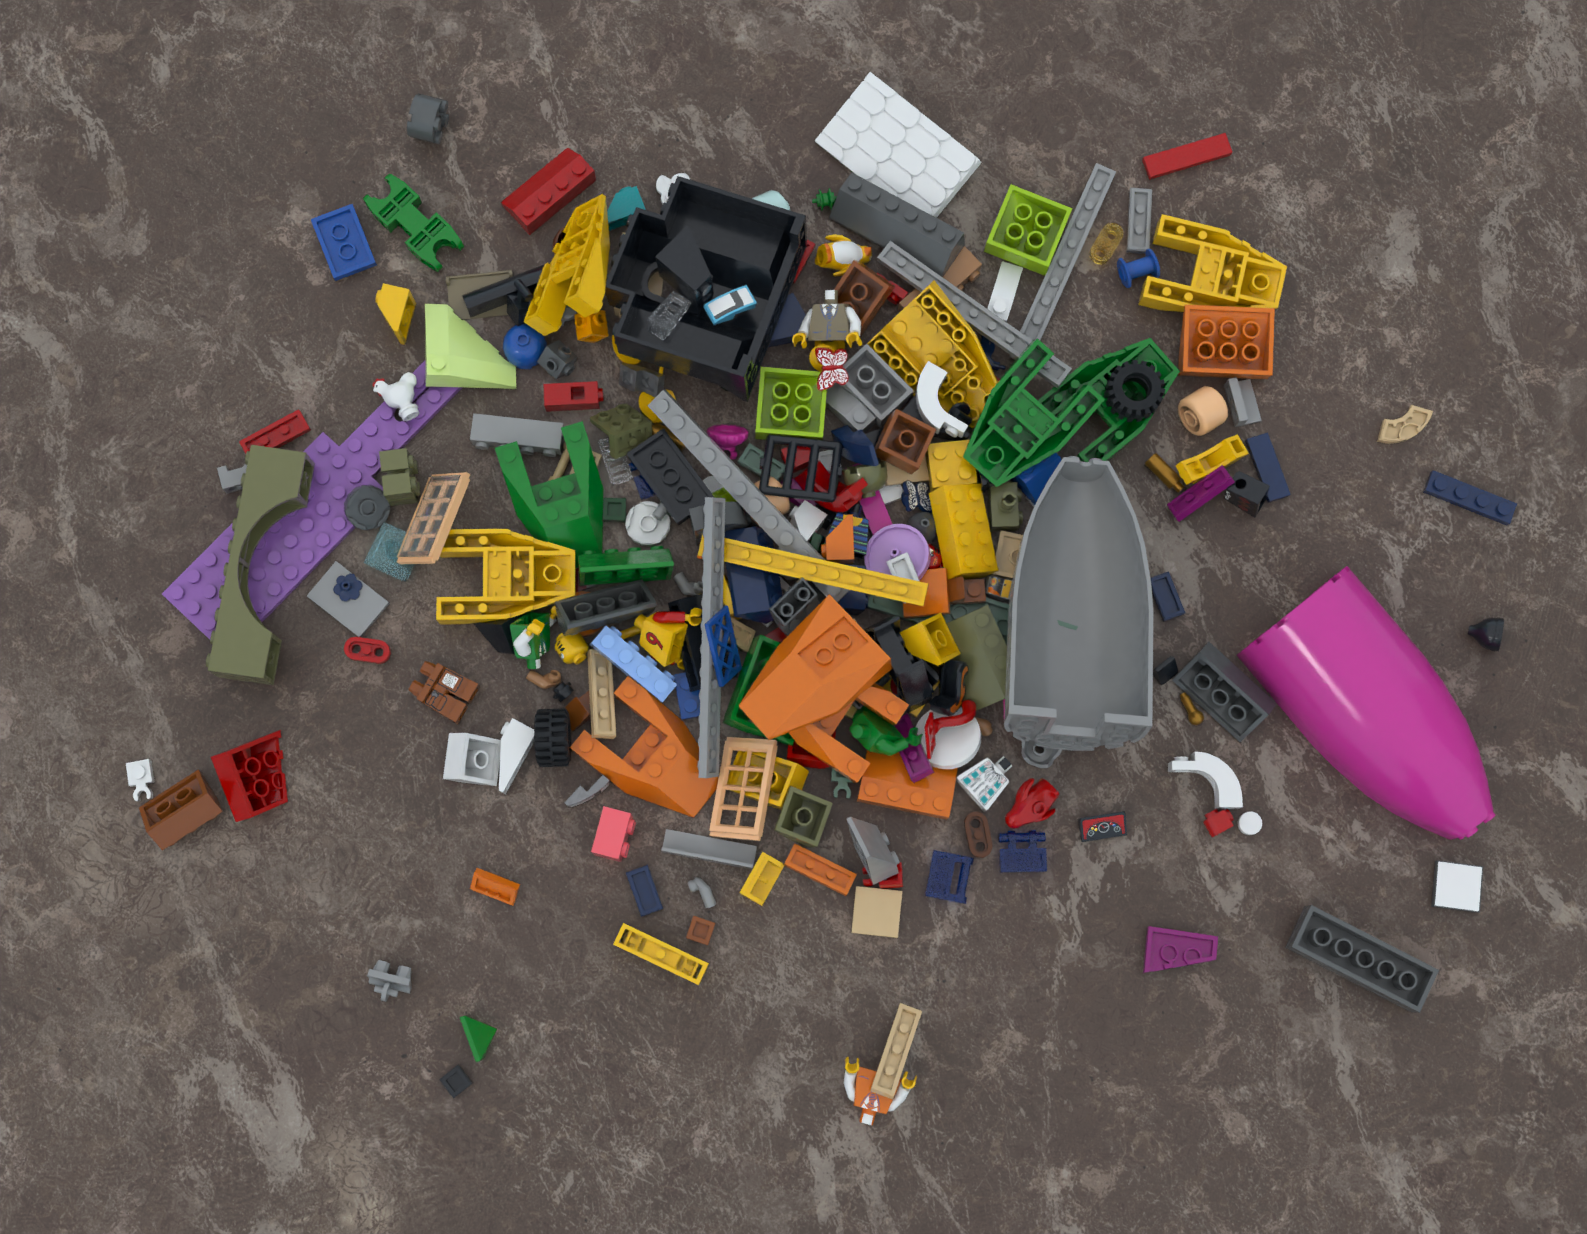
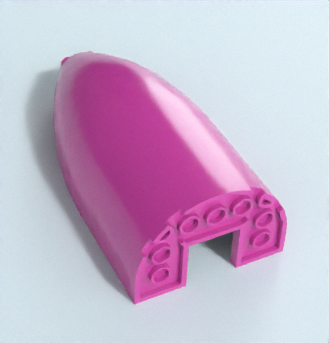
[1237,566,1496,840]

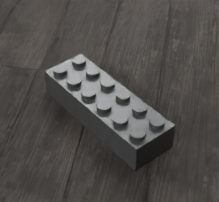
[1285,905,1439,1013]

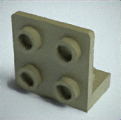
[590,404,652,459]

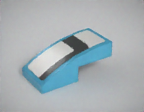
[703,285,757,325]

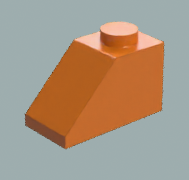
[821,514,854,564]

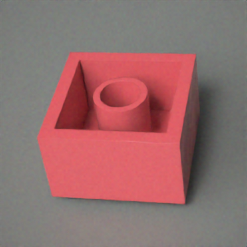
[591,806,636,862]

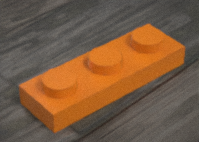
[784,843,857,896]

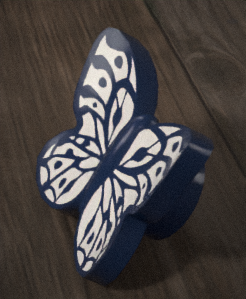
[901,480,932,513]

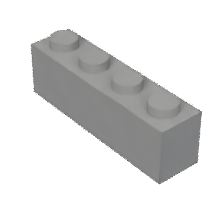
[470,413,564,457]

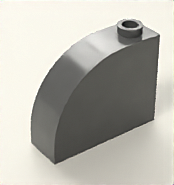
[689,502,752,546]

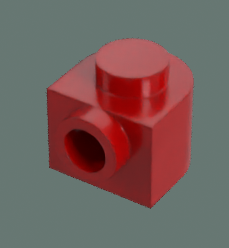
[1203,808,1234,838]

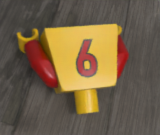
[634,608,702,670]

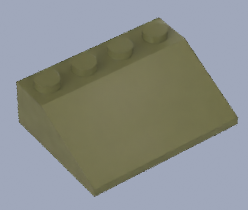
[939,605,1007,711]

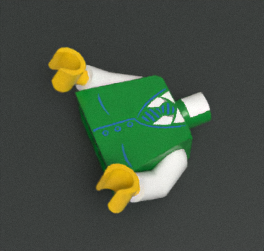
[510,606,557,669]

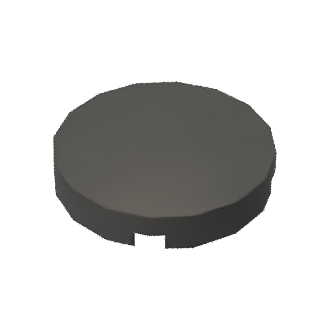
[344,485,390,530]

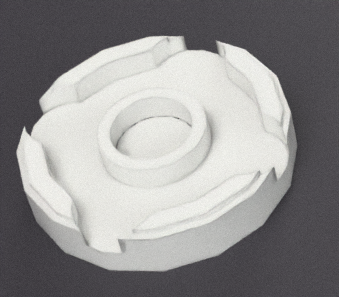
[625,501,671,546]

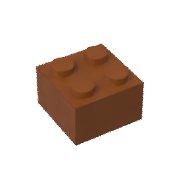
[874,409,936,475]

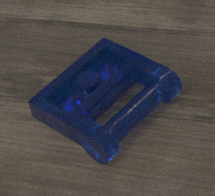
[925,850,974,904]

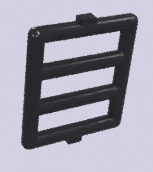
[759,434,843,503]

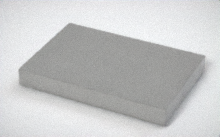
[307,561,390,637]

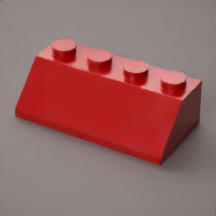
[501,148,596,235]

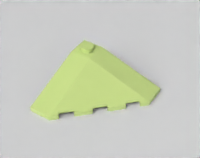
[425,304,516,389]

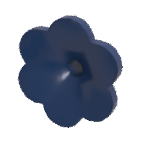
[333,574,363,602]

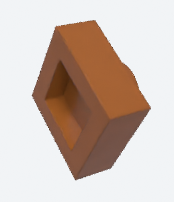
[686,916,716,945]

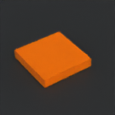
[903,568,950,619]

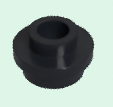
[552,681,574,702]

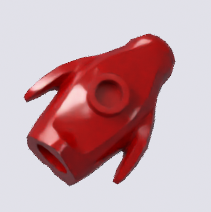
[1005,778,1059,829]

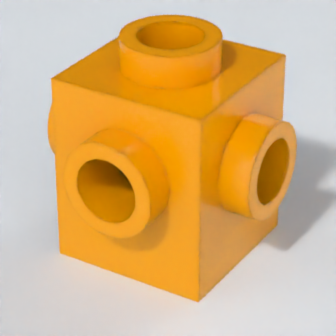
[574,310,609,343]

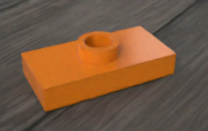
[470,868,520,906]

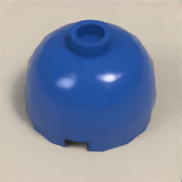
[503,324,547,370]

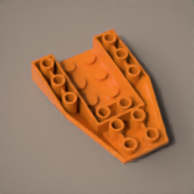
[739,594,892,740]

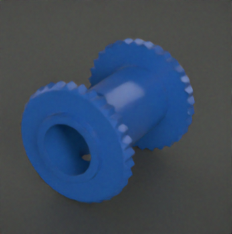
[1117,249,1160,288]

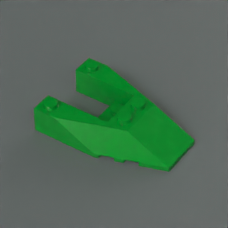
[963,338,1105,487]
[1038,338,1180,462]
[495,421,604,568]

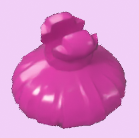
[707,424,749,459]

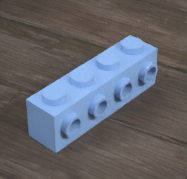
[589,626,677,703]

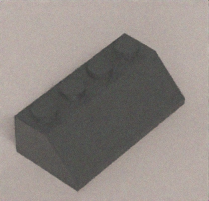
[555,579,657,636]
[1172,641,1277,742]

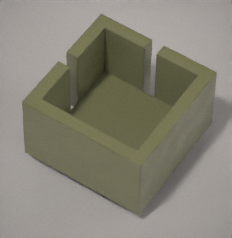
[379,448,421,506]

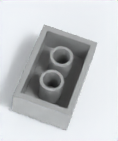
[839,344,914,427]

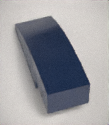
[831,425,879,466]

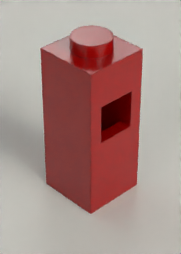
[543,381,604,412]

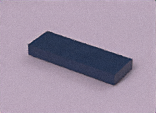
[1245,432,1291,503]

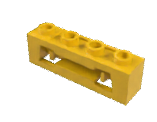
[613,923,709,985]

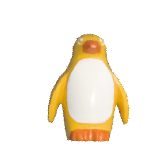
[815,234,872,277]

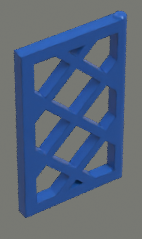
[704,605,742,687]

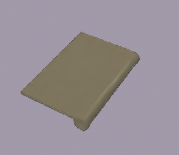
[446,270,513,320]

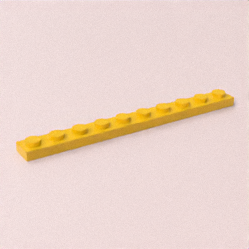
[698,534,929,606]

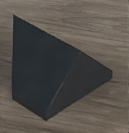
[473,613,526,655]

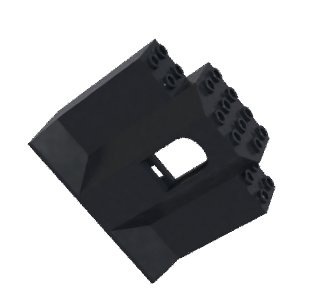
[605,176,807,402]

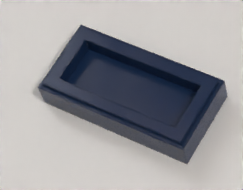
[1151,571,1185,622]
[626,865,663,917]

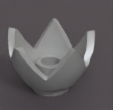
[1021,740,1062,768]

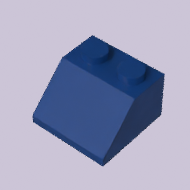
[1011,453,1061,505]

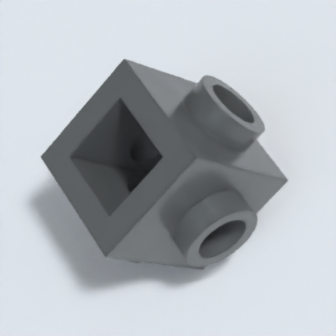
[537,340,578,379]

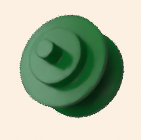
[812,188,837,211]

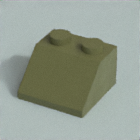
[774,786,833,848]

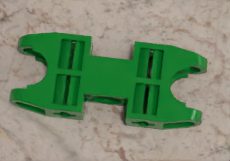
[362,174,464,272]

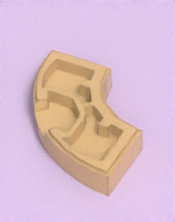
[1377,405,1433,444]

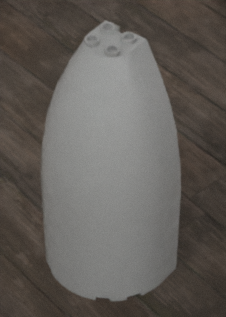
[1004,456,1153,751]

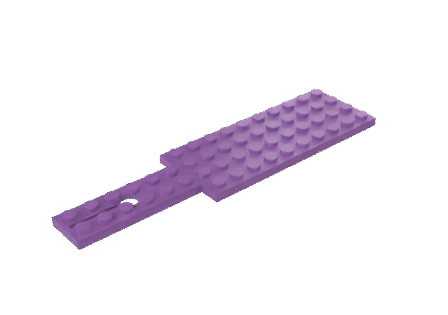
[162,361,463,639]

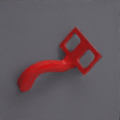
[924,700,977,759]

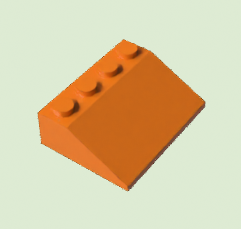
[1178,305,1275,379]
[857,750,958,820]

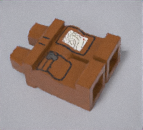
[408,661,480,725]

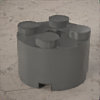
[407,93,449,144]

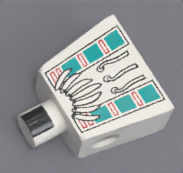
[956,756,1012,812]

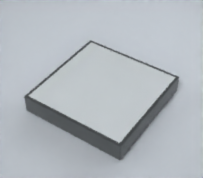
[1431,860,1483,913]

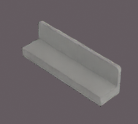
[661,829,757,869]

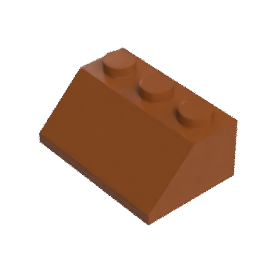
[139,769,223,850]

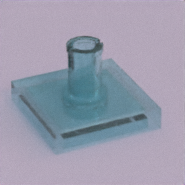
[364,522,421,582]

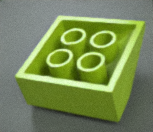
[984,184,1073,276]
[755,367,827,440]

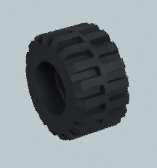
[1104,360,1165,422]
[534,708,571,767]

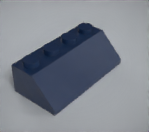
[724,526,783,624]

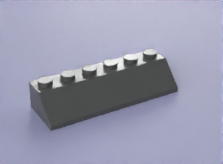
[829,172,965,277]

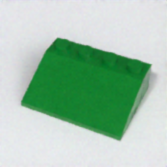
[578,546,674,586]
[722,634,794,746]

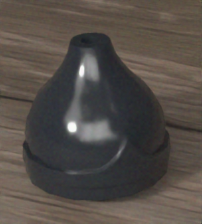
[1468,617,1504,652]

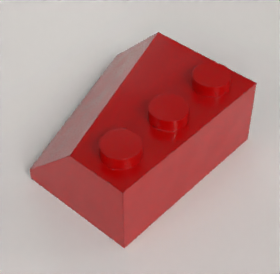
[211,730,288,822]

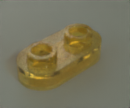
[1089,223,1124,265]

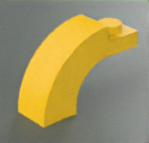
[1175,434,1249,485]

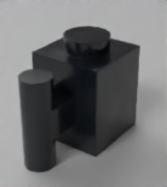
[507,279,533,326]

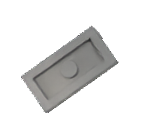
[1224,377,1262,427]

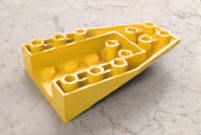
[867,280,998,428]

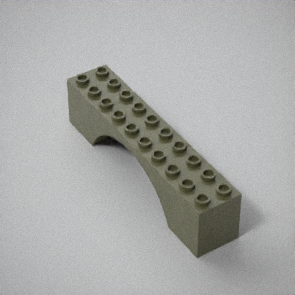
[206,445,315,685]

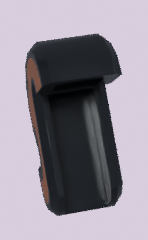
[929,658,968,716]

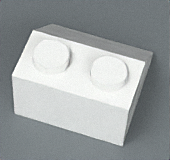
[443,733,501,786]

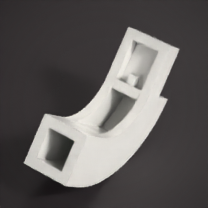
[916,361,968,438]
[1168,752,1243,809]

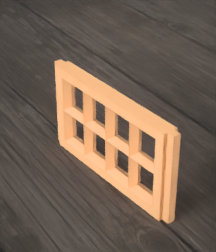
[709,737,778,841]

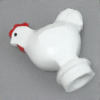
[373,372,419,421]

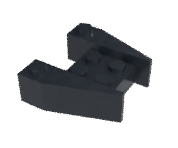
[865,616,934,713]

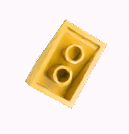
[727,751,809,810]

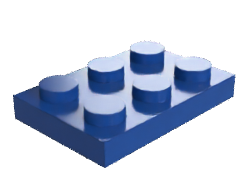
[311,204,377,281]

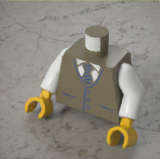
[792,290,862,349]

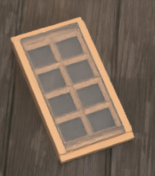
[397,472,470,564]

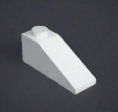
[987,261,1023,322]
[499,718,534,795]

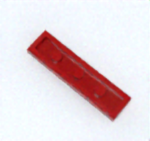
[1142,133,1233,180]

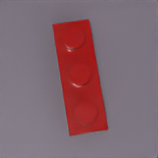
[239,409,311,454]

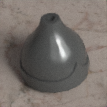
[907,512,938,544]

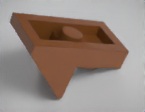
[948,576,986,605]
[565,691,591,731]

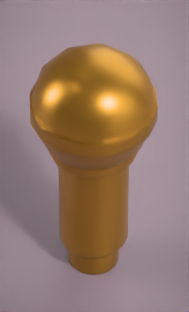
[1180,692,1204,725]

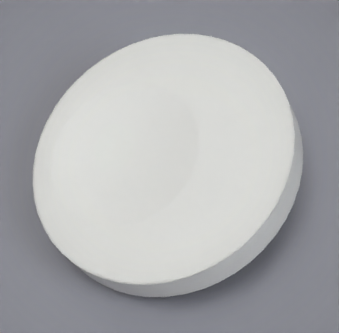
[916,707,981,769]

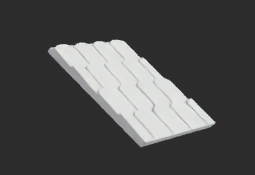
[815,72,982,218]

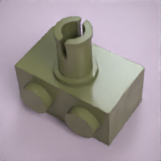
[988,482,1023,532]

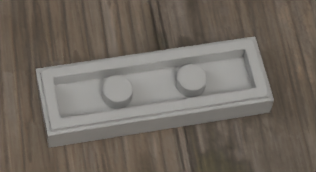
[1126,188,1152,254]

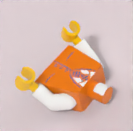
[844,1057,917,1126]

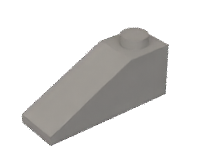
[826,382,876,433]

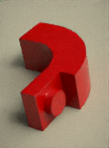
[794,460,868,512]

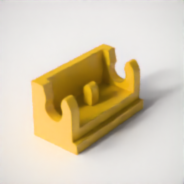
[740,852,784,906]

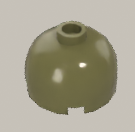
[842,461,888,498]

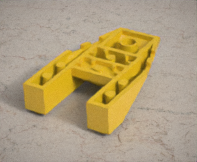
[524,194,610,336]
[1138,214,1287,312]
[436,529,575,625]

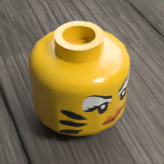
[555,633,589,665]

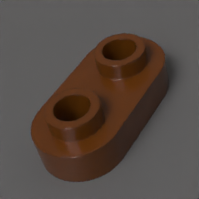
[964,812,993,858]

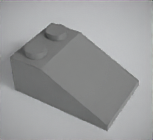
[847,817,900,885]

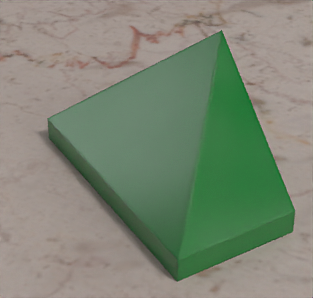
[460,1015,497,1062]

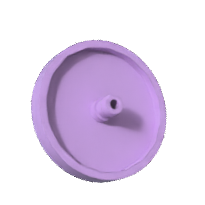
[864,524,931,580]

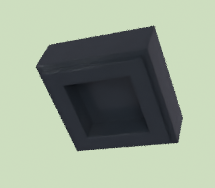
[439,1064,473,1098]

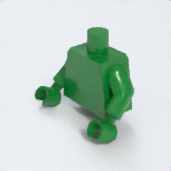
[849,706,923,756]

